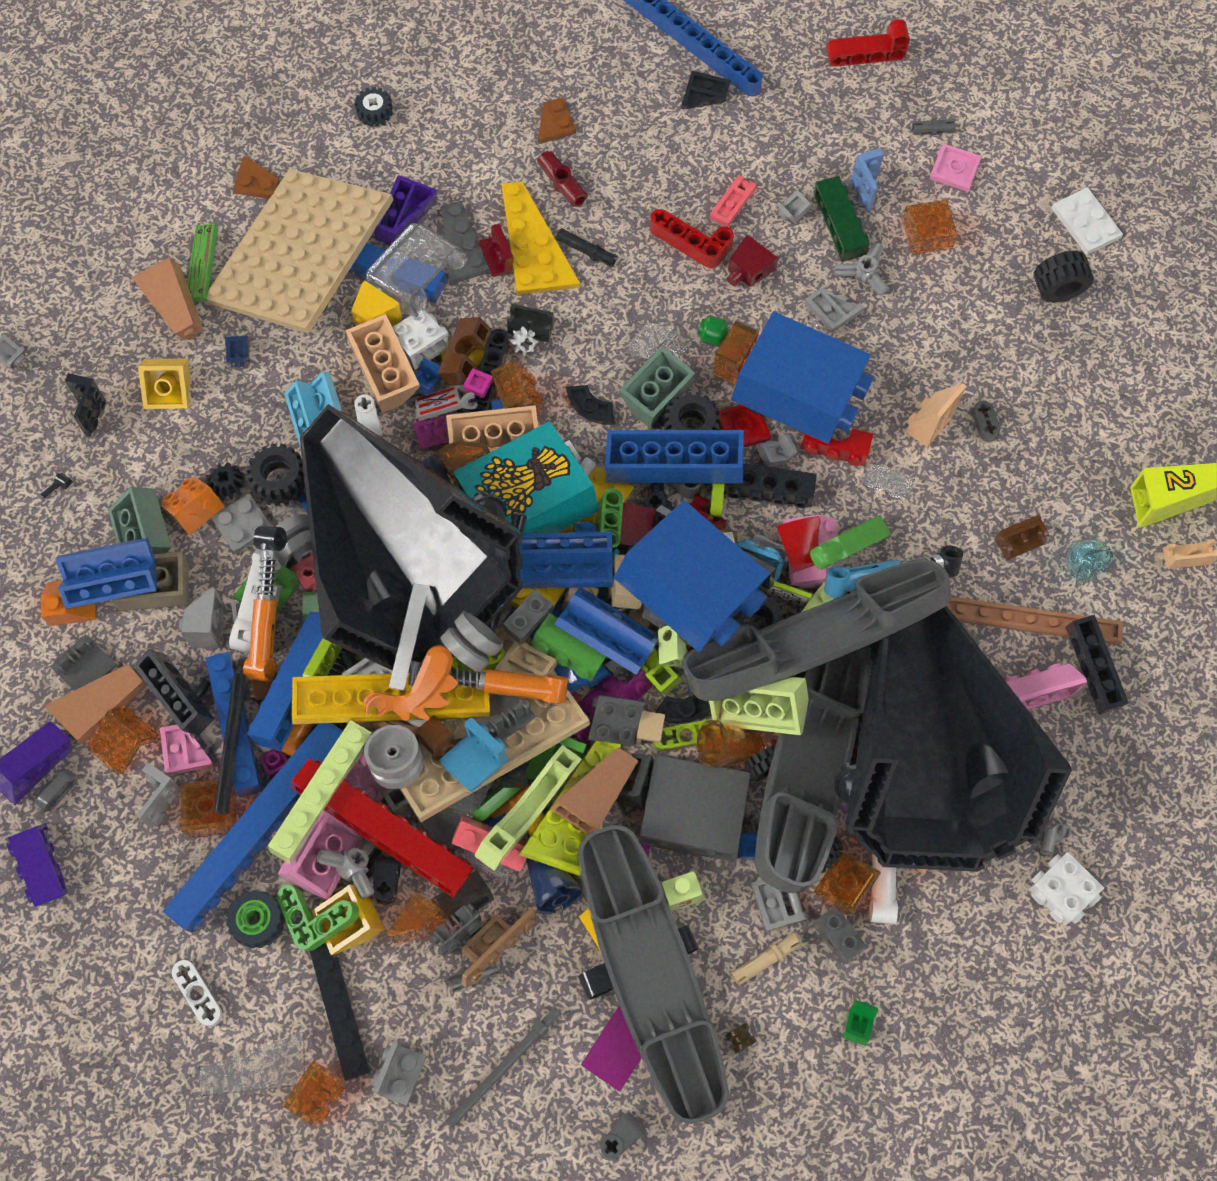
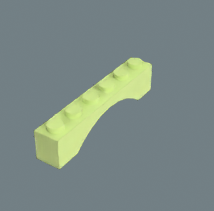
[268,720,372,865]
[474,745,582,871]

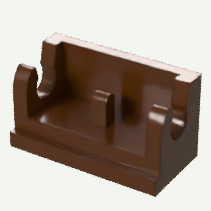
[995,514,1049,561]

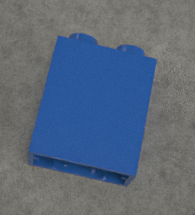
[731,311,874,444]
[613,500,770,653]

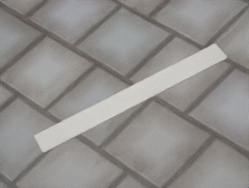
[389,583,428,690]

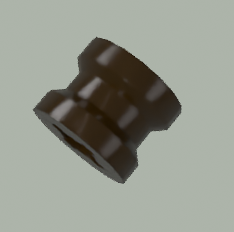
[725,1023,757,1054]

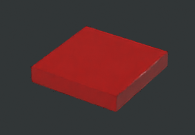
[719,404,772,448]

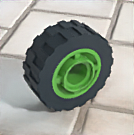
[226,890,285,948]

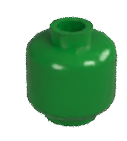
[697,315,731,347]

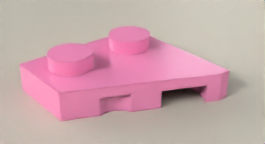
[160,725,214,776]

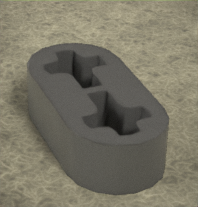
[972,400,1000,442]
[36,769,78,812]

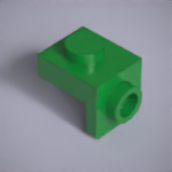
[842,1000,878,1046]

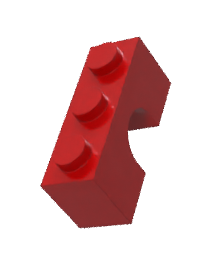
[800,428,874,466]

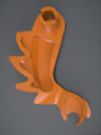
[363,645,458,721]

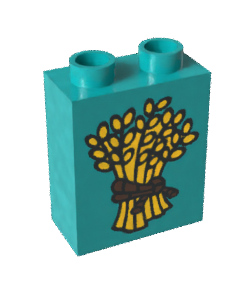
[453,421,599,533]

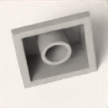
[179,588,224,648]

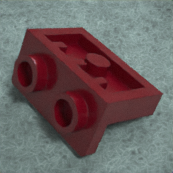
[479,223,514,277]

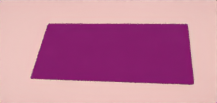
[581,1005,641,1092]

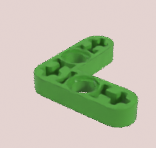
[277,884,359,951]

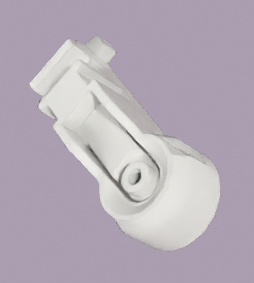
[229,549,283,653]

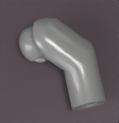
[1041,823,1071,854]

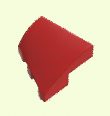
[776,516,821,573]

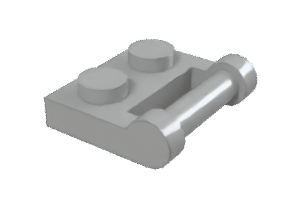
[751,880,808,932]

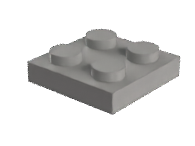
[211,494,272,554]

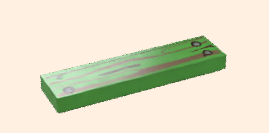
[187,223,218,302]

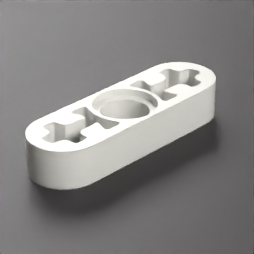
[172,960,222,1027]

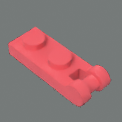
[710,175,758,227]

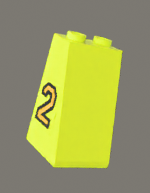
[1130,463,1217,528]

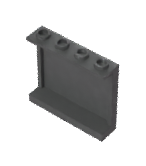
[639,754,750,862]

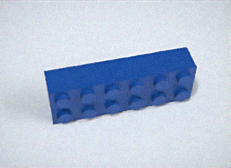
[605,430,744,483]

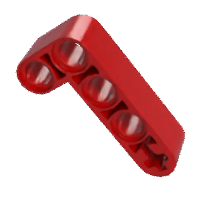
[826,19,910,67]
[650,209,734,268]

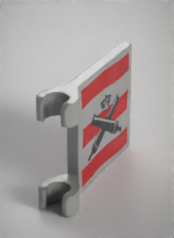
[414,385,478,421]

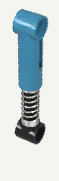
[824,545,963,598]

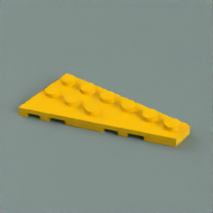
[502,181,580,295]

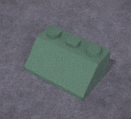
[619,346,695,429]
[108,486,171,554]

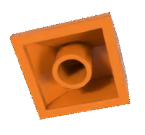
[41,580,96,626]

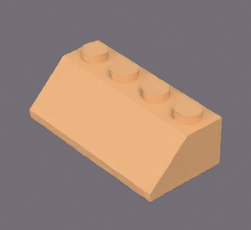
[345,314,420,413]
[446,405,538,467]

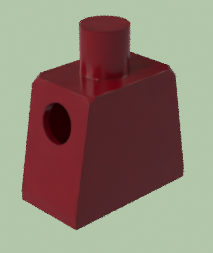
[727,234,778,287]

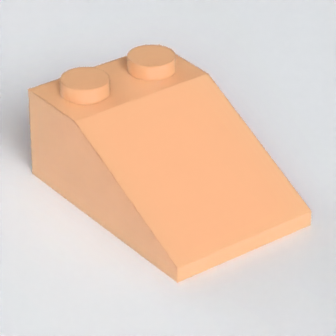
[906,383,966,447]

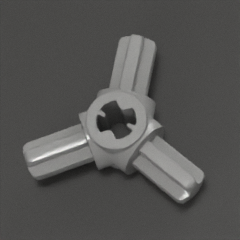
[834,243,889,295]
[317,838,375,898]

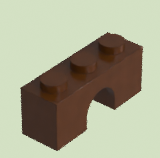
[438,317,492,385]

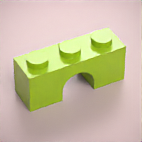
[641,647,684,695]

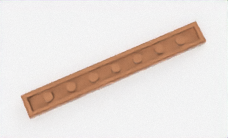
[947,597,1123,645]

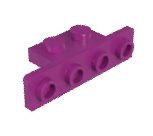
[575,670,653,745]

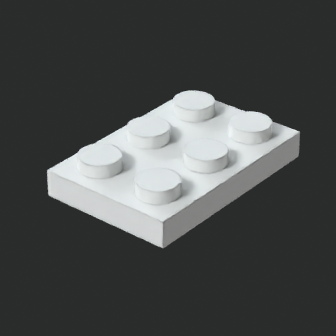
[1051,187,1123,255]

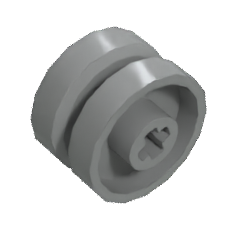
[276,514,313,570]
[441,611,503,672]
[364,725,424,789]

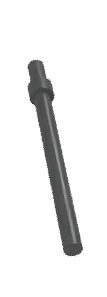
[446,1007,562,1128]

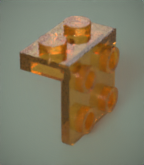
[87,706,159,775]

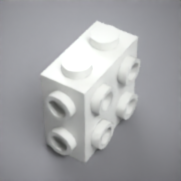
[392,308,450,370]
[1029,852,1104,925]

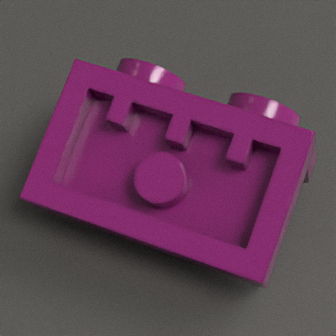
[412,411,456,450]

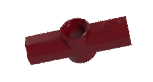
[537,151,588,207]

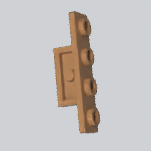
[462,907,535,988]

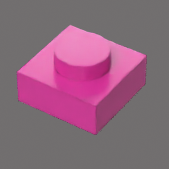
[463,368,493,398]

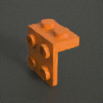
[160,477,225,535]

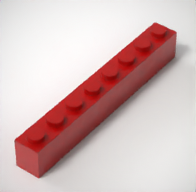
[291,758,473,898]

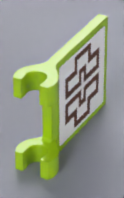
[759,581,812,608]

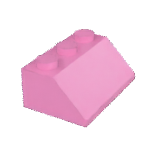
[783,515,842,590]
[1005,663,1087,710]
[278,810,364,900]

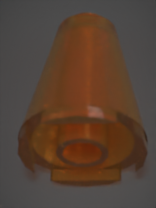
[696,720,765,768]

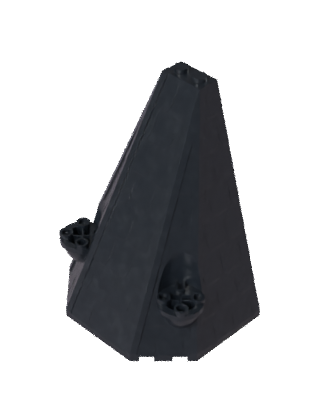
[300,404,523,671]
[833,606,1072,872]

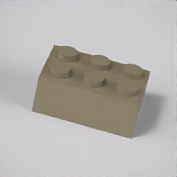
[112,552,189,611]

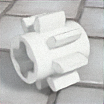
[509,327,538,356]

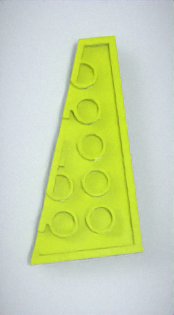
[519,741,621,876]

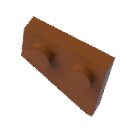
[538,97,576,144]
[233,156,280,199]

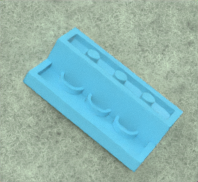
[284,371,342,449]

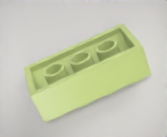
[709,677,809,735]

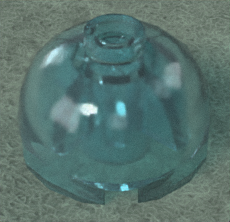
[1065,537,1114,583]

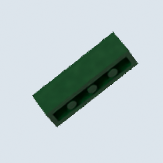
[813,176,870,262]

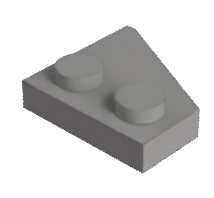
[805,288,865,333]

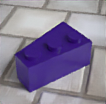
[374,175,438,246]
[0,721,71,806]
[7,823,68,907]

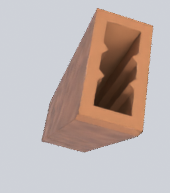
[133,257,204,340]
[45,665,147,744]
[550,747,638,835]

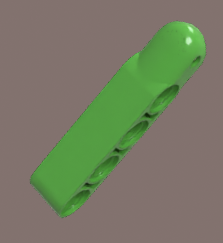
[810,515,891,570]

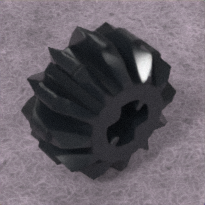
[206,461,245,501]

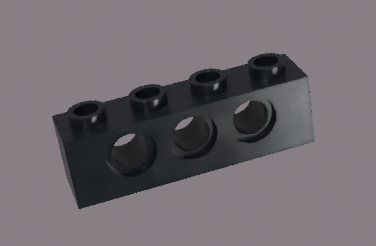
[724,463,817,508]
[1065,614,1129,715]
[133,649,215,736]

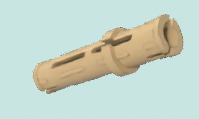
[730,933,802,986]

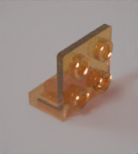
[491,360,544,413]

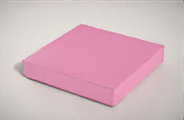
[929,143,982,192]

